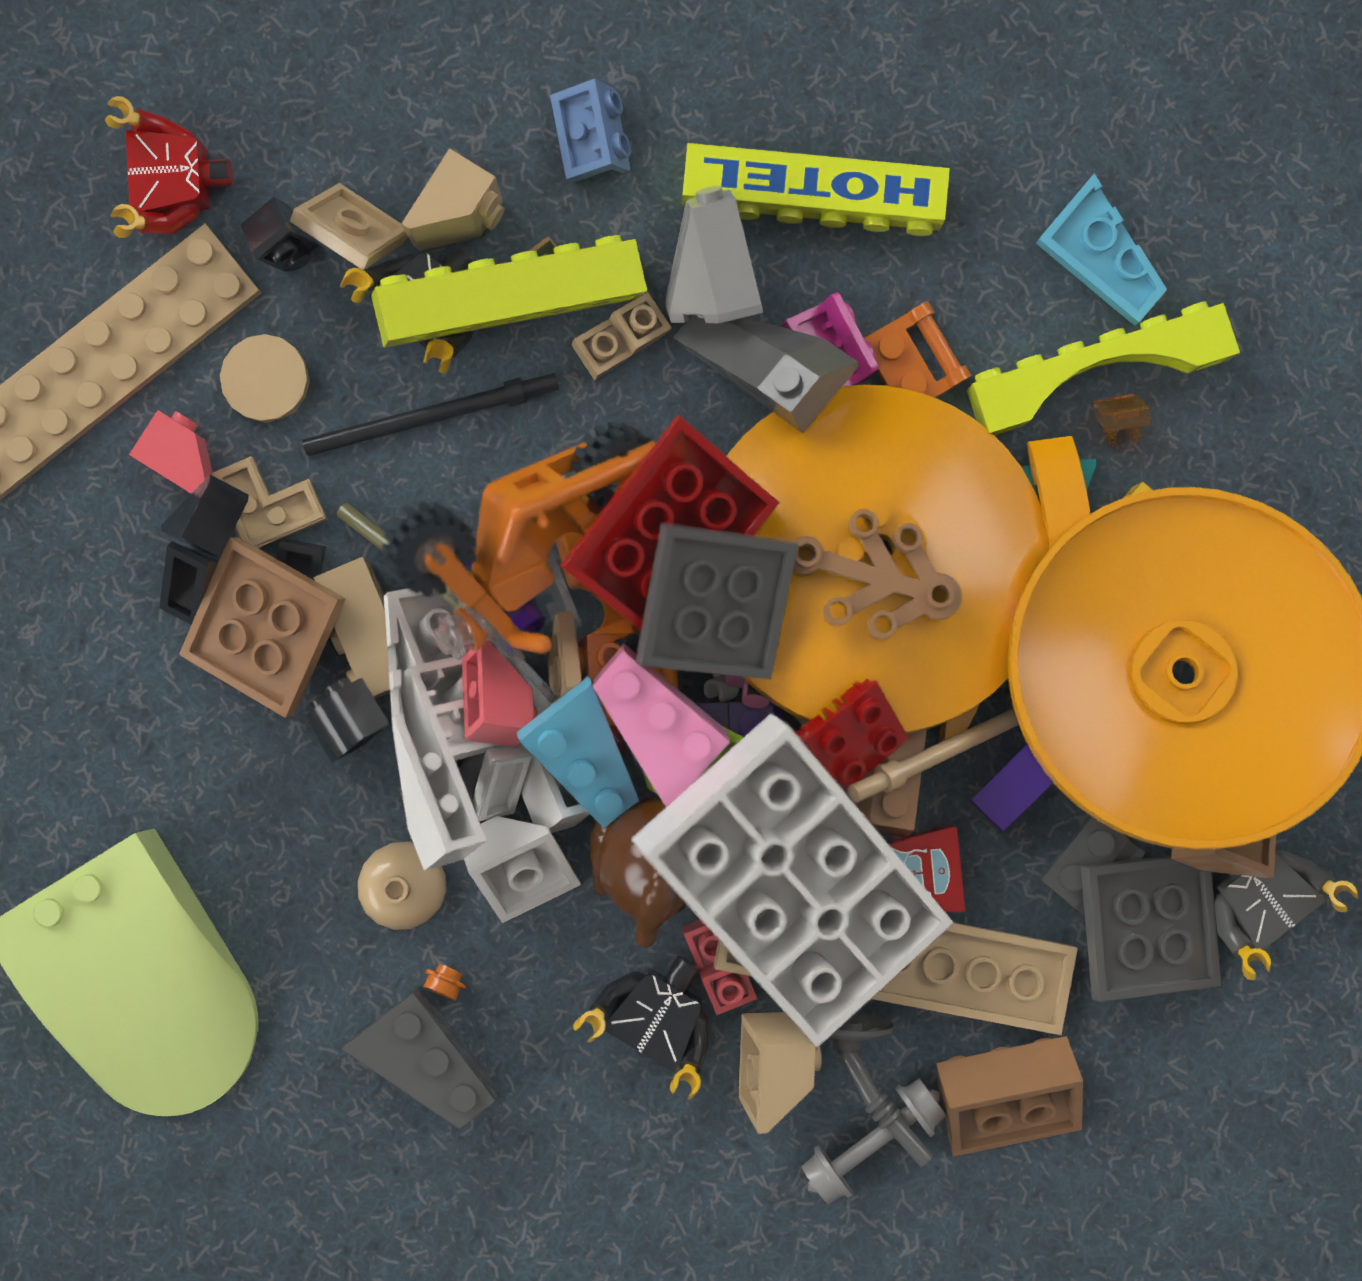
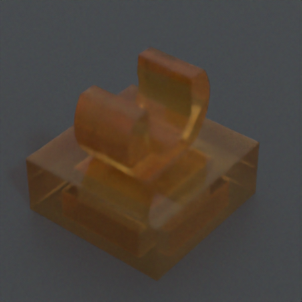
[1094,393,1150,446]

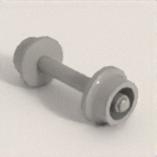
[801,1078,947,1205]

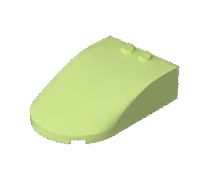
[0,829,259,1116]

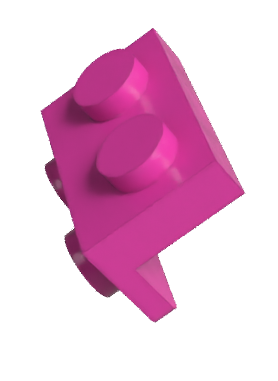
[780,292,879,386]

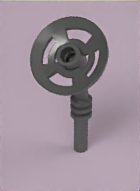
[828,1014,933,1167]

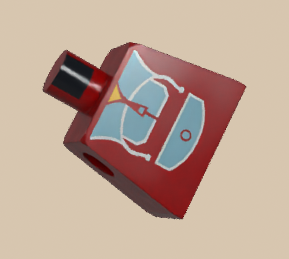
[885,825,965,912]

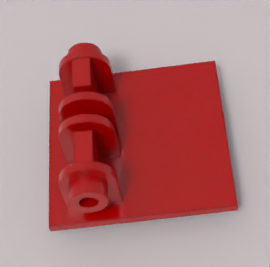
[797,678,909,793]

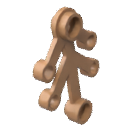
[793,509,962,640]

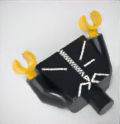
[340,247,474,373]
[573,956,709,1100]

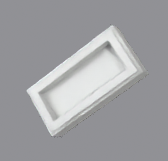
[471,742,532,821]

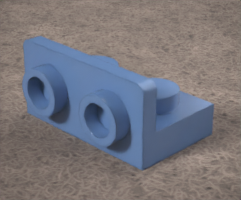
[550,78,631,182]

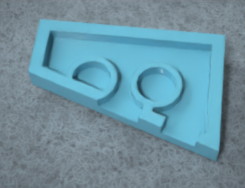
[1036,173,1167,326]

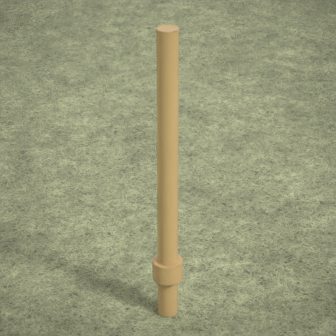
[848,708,1019,802]

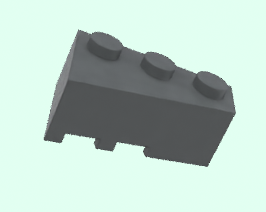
[342,986,500,1129]

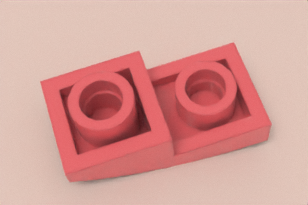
[682,919,757,1016]

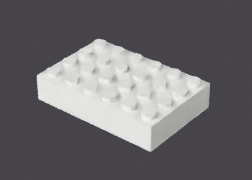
[631,714,953,1047]

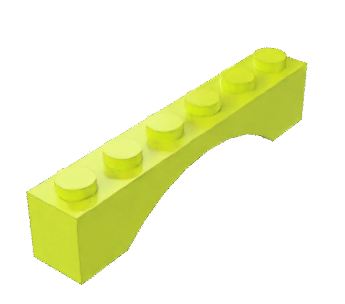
[966,301,1240,436]

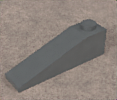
[673,314,860,433]

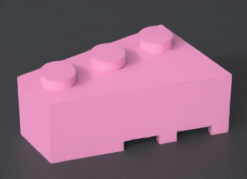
[593,644,730,807]

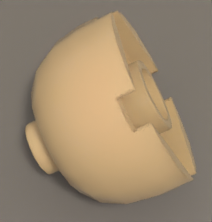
[358,841,447,930]

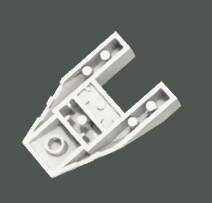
[384,589,590,871]

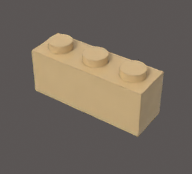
[314,557,390,699]

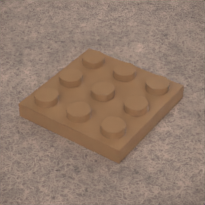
[179,537,346,718]

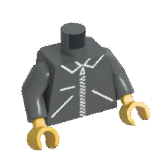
[1213,849,1358,980]

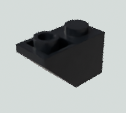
[241,197,319,272]

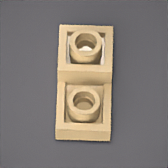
[571,292,672,380]

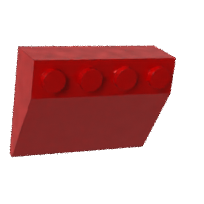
[559,415,780,630]

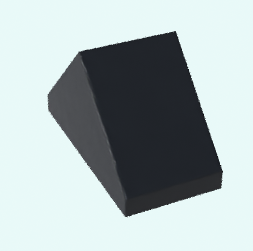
[161,474,249,557]
[159,541,218,625]

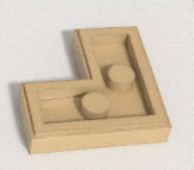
[211,456,328,549]

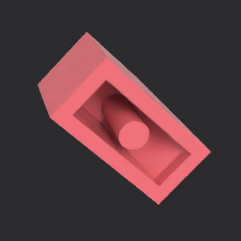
[129,410,213,494]
[462,640,538,748]

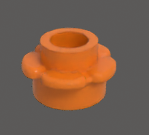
[423,964,466,1001]

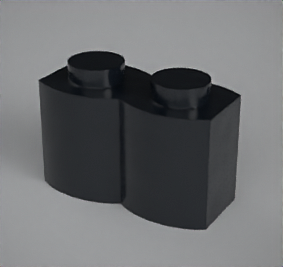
[305,676,390,763]

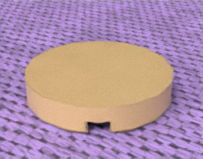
[220,334,309,423]

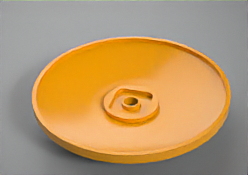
[727,385,1049,734]
[1007,487,1362,850]

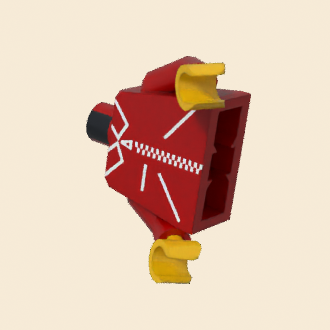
[105,96,233,238]

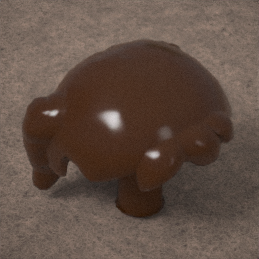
[590,797,687,948]

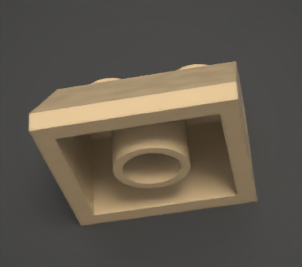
[402,148,504,251]
[739,1012,821,1134]

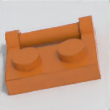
[864,301,972,398]

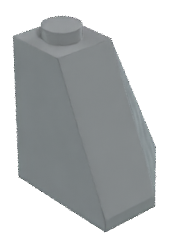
[664,186,763,323]

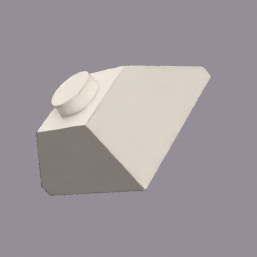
[464,816,581,923]

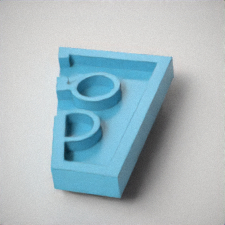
[517,676,639,828]

